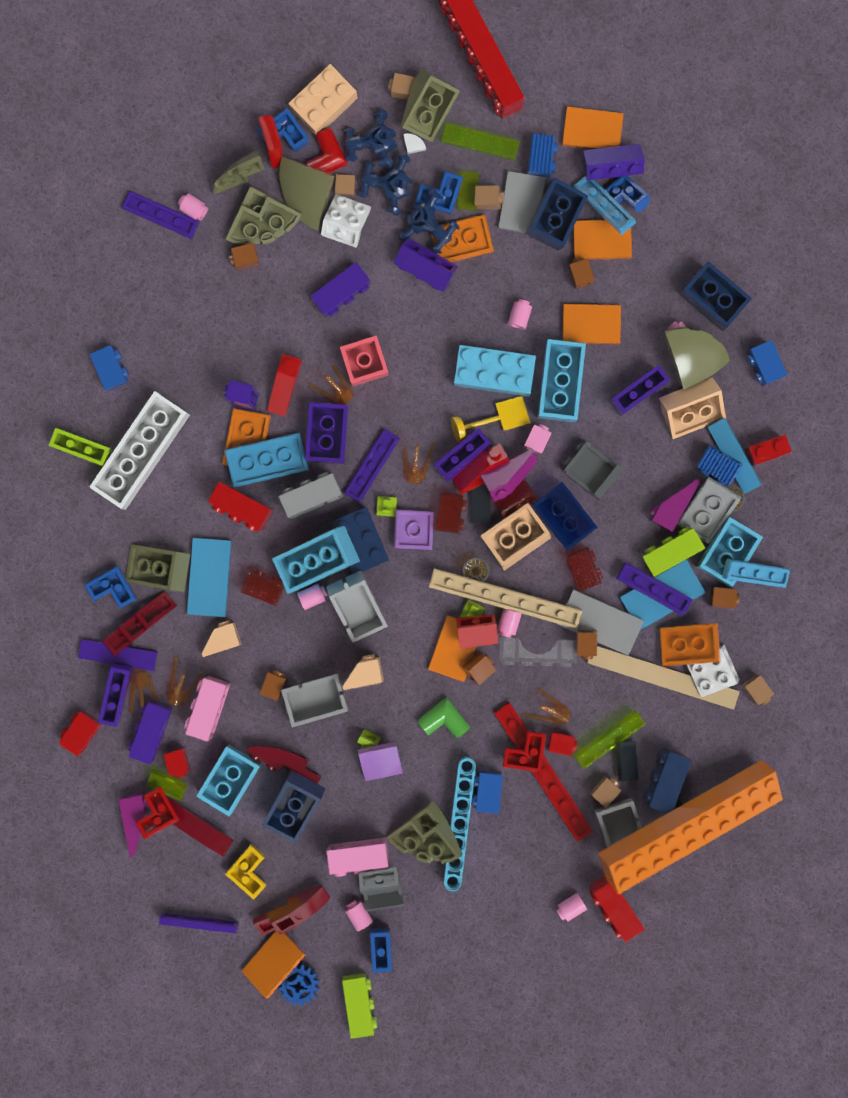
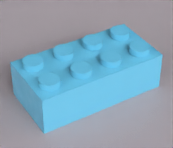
[537,339,586,423]
[454,345,536,397]
[272,526,360,594]

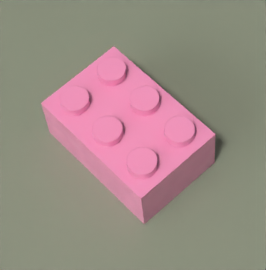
[184,676,231,741]
[327,837,389,877]

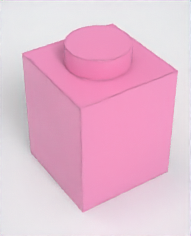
[524,424,551,455]

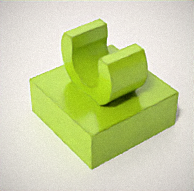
[377,496,397,517]
[460,599,485,618]
[357,729,381,749]

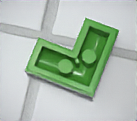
[417,697,471,739]

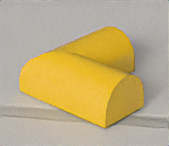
[225,844,267,900]

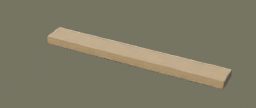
[429,568,582,629]
[587,646,740,710]

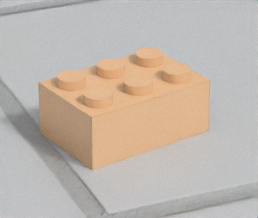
[289,64,358,136]

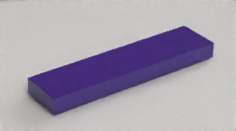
[122,191,199,240]
[344,429,400,503]
[616,562,693,616]
[78,639,158,671]
[159,913,239,934]

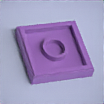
[394,510,434,550]
[358,742,403,781]

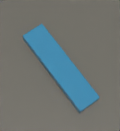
[574,176,636,235]
[708,418,762,494]
[722,559,790,588]

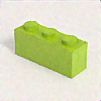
[49,428,114,466]
[643,526,705,577]
[342,973,377,1039]

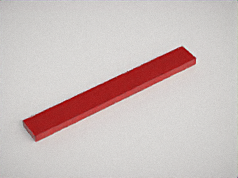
[493,702,593,842]

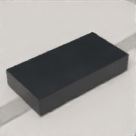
[471,485,491,523]
[616,741,638,782]

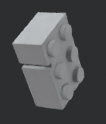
[279,472,344,519]
[326,570,388,643]
[281,673,349,727]
[594,798,642,848]

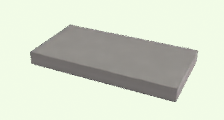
[558,589,644,656]

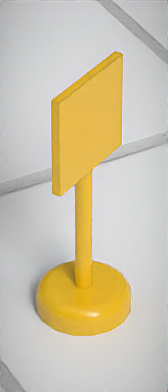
[451,396,530,443]

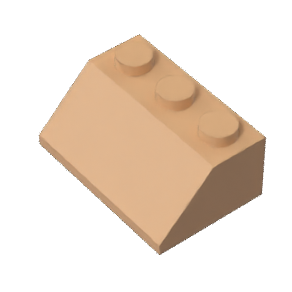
[659,377,726,439]
[481,503,551,571]
[343,654,384,690]

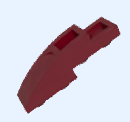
[247,745,322,784]
[253,885,330,936]

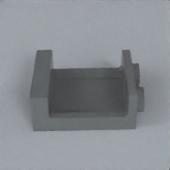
[562,440,624,500]
[358,867,404,912]

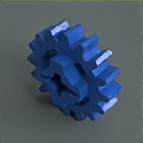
[278,963,320,1007]

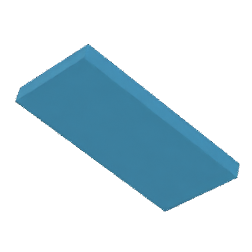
[225,433,308,488]
[187,538,232,617]
[619,559,706,630]

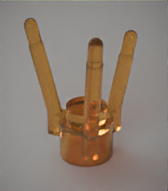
[308,364,355,405]
[402,442,435,484]
[167,656,204,706]
[129,672,160,714]
[521,688,571,725]

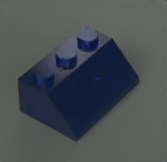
[532,482,598,551]

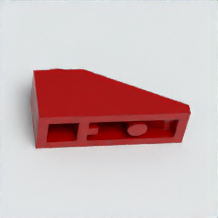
[267,354,303,417]
[453,444,509,495]

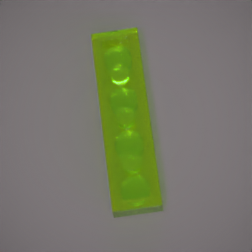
[441,123,520,161]
[574,710,646,769]

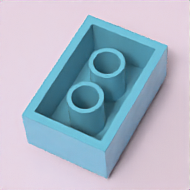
[696,517,763,587]
[196,744,262,817]

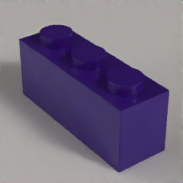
[583,144,645,181]
[393,238,458,292]
[310,262,371,318]
[609,365,670,417]
[223,380,259,411]
[434,428,491,483]
[98,663,133,727]
[128,700,173,764]

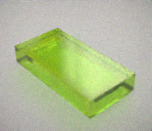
[458,171,479,211]
[146,768,188,801]

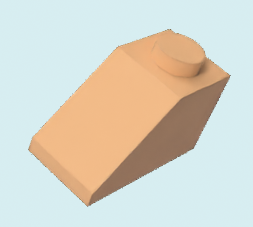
[202,621,242,657]

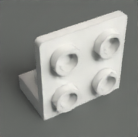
[321,194,371,248]
[687,645,740,697]

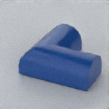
[256,108,310,152]
[415,171,463,215]
[605,176,650,212]
[84,566,137,609]

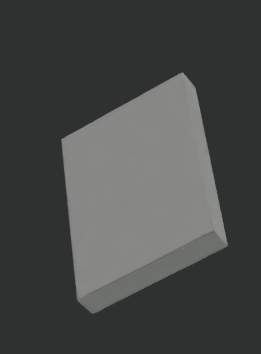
[498,171,546,233]
[677,476,741,544]

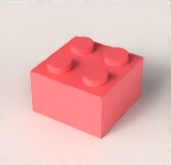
[340,336,389,387]

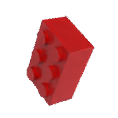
[208,482,274,532]
[589,876,645,943]

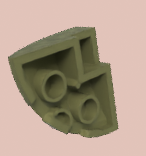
[212,150,265,194]
[279,156,335,231]
[225,185,302,245]
[664,327,730,390]
[386,801,462,864]

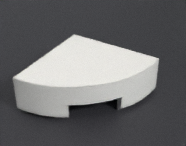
[403,134,426,154]

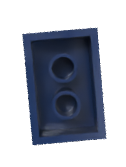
[525,178,588,251]
[679,261,752,331]
[331,507,390,574]
[643,748,692,814]
[262,770,326,843]

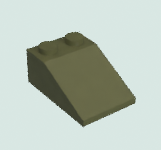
[401,68,460,142]
[126,544,190,592]

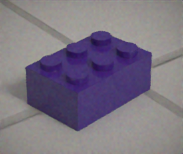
[305,402,349,465]

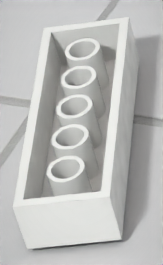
[90,391,190,510]

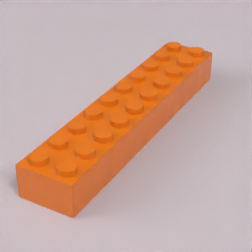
[598,760,783,894]

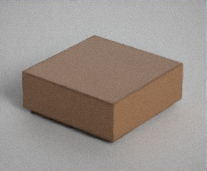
[335,174,355,196]

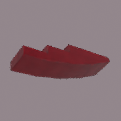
[102,592,177,657]
[167,797,234,856]

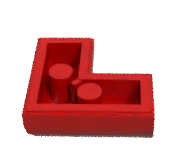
[259,115,284,169]
[306,128,348,174]
[502,731,546,773]
[135,786,179,840]

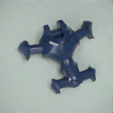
[343,109,398,168]
[357,154,414,217]
[397,188,460,254]

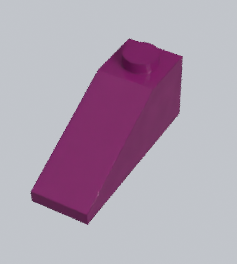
[481,449,538,502]
[649,479,701,532]
[119,793,150,857]

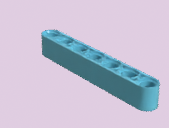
[444,756,476,891]

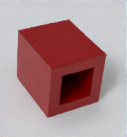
[547,731,577,756]
[164,747,191,779]

